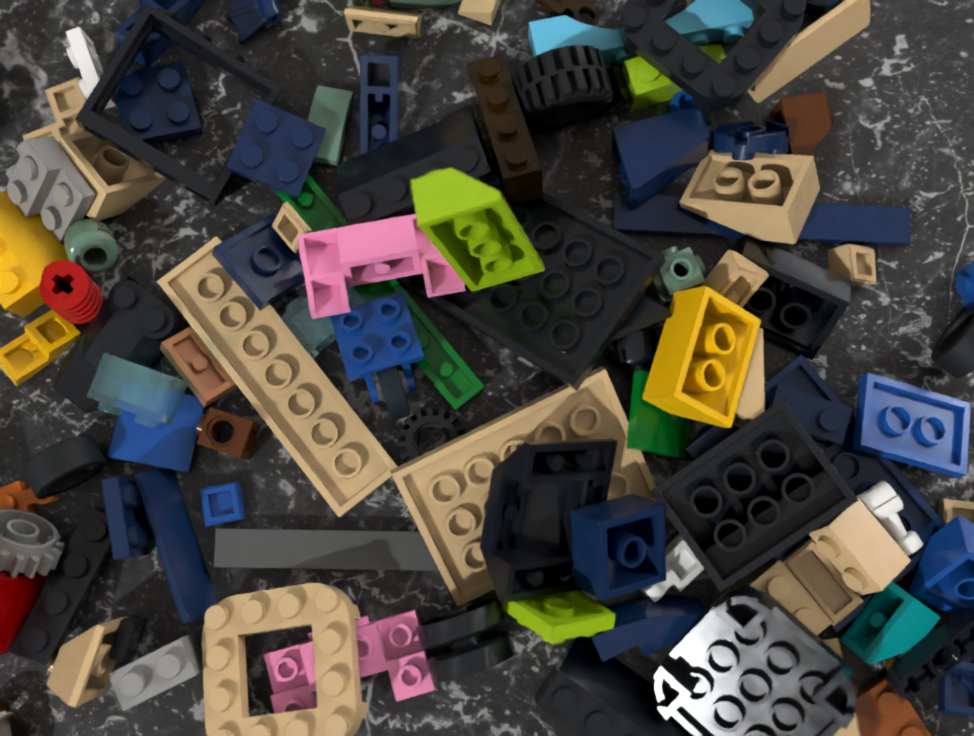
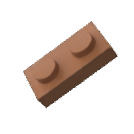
[160,326,237,407]

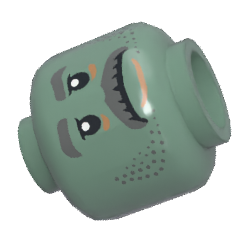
[64,219,118,274]

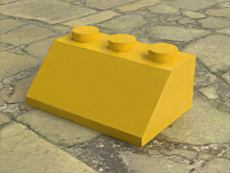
[0,191,69,318]
[642,286,761,428]

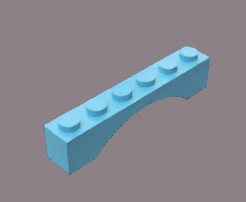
[528,0,754,65]

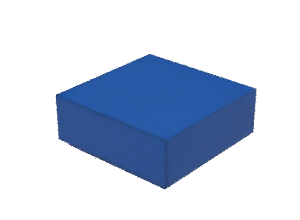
[199,481,246,527]

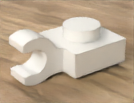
[639,534,704,602]

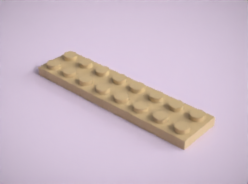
[157,236,398,518]

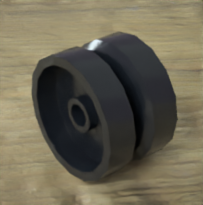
[415,598,516,683]

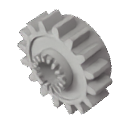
[0,509,64,578]

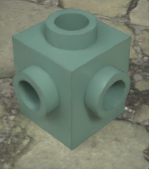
[650,246,706,304]

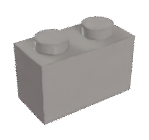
[107,633,203,711]

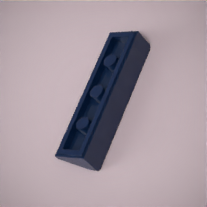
[134,468,218,624]

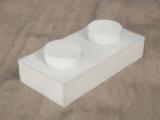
[66,27,116,110]

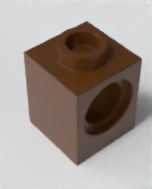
[196,407,261,460]

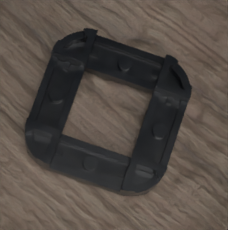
[619,0,806,111]

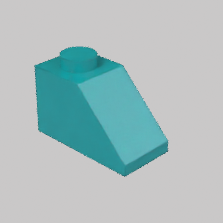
[840,581,941,665]

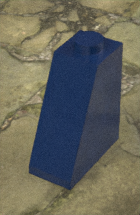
[611,107,713,209]

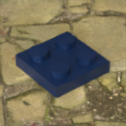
[114,61,202,144]
[226,98,326,200]
[212,213,305,311]
[101,477,151,560]

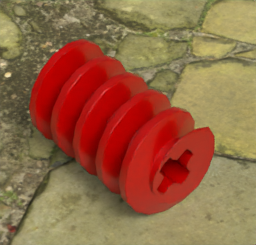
[39,260,104,325]

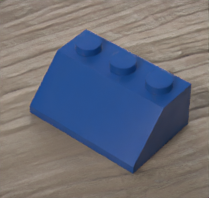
[909,515,974,615]

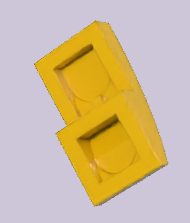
[0,309,81,387]

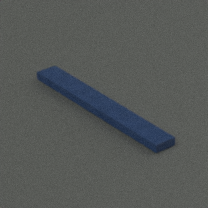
[612,193,910,247]

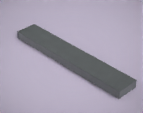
[214,528,439,571]

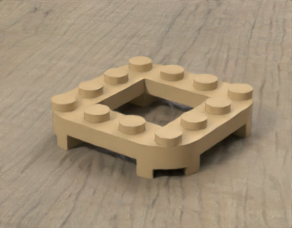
[202,583,368,736]

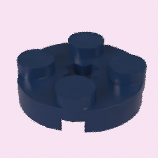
[713,121,789,160]

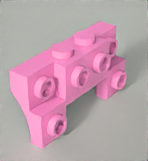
[297,214,466,319]
[264,608,436,714]

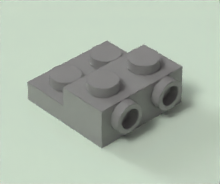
[6,136,96,243]

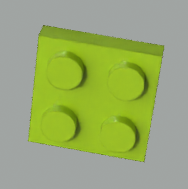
[502,590,616,644]

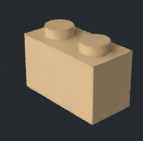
[808,497,911,596]

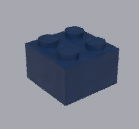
[571,494,666,601]

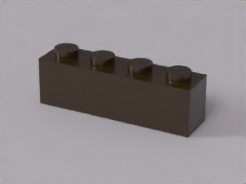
[467,54,543,206]

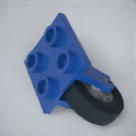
[330,292,425,421]

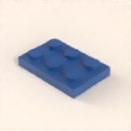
[853,373,971,478]

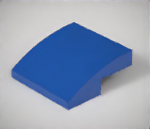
[107,382,204,472]

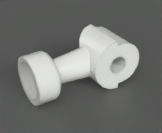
[856,480,923,556]

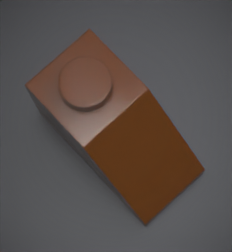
[771,92,834,156]

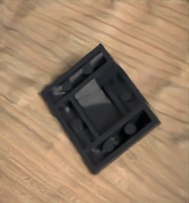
[480,438,617,603]

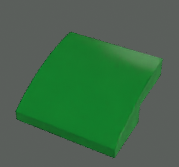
[626,370,691,459]

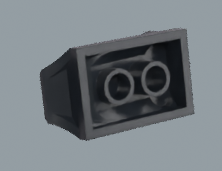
[53,276,189,414]

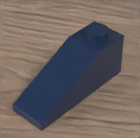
[360,51,402,156]

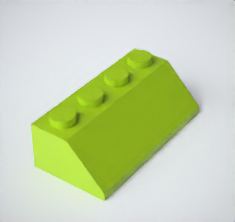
[410,167,545,292]

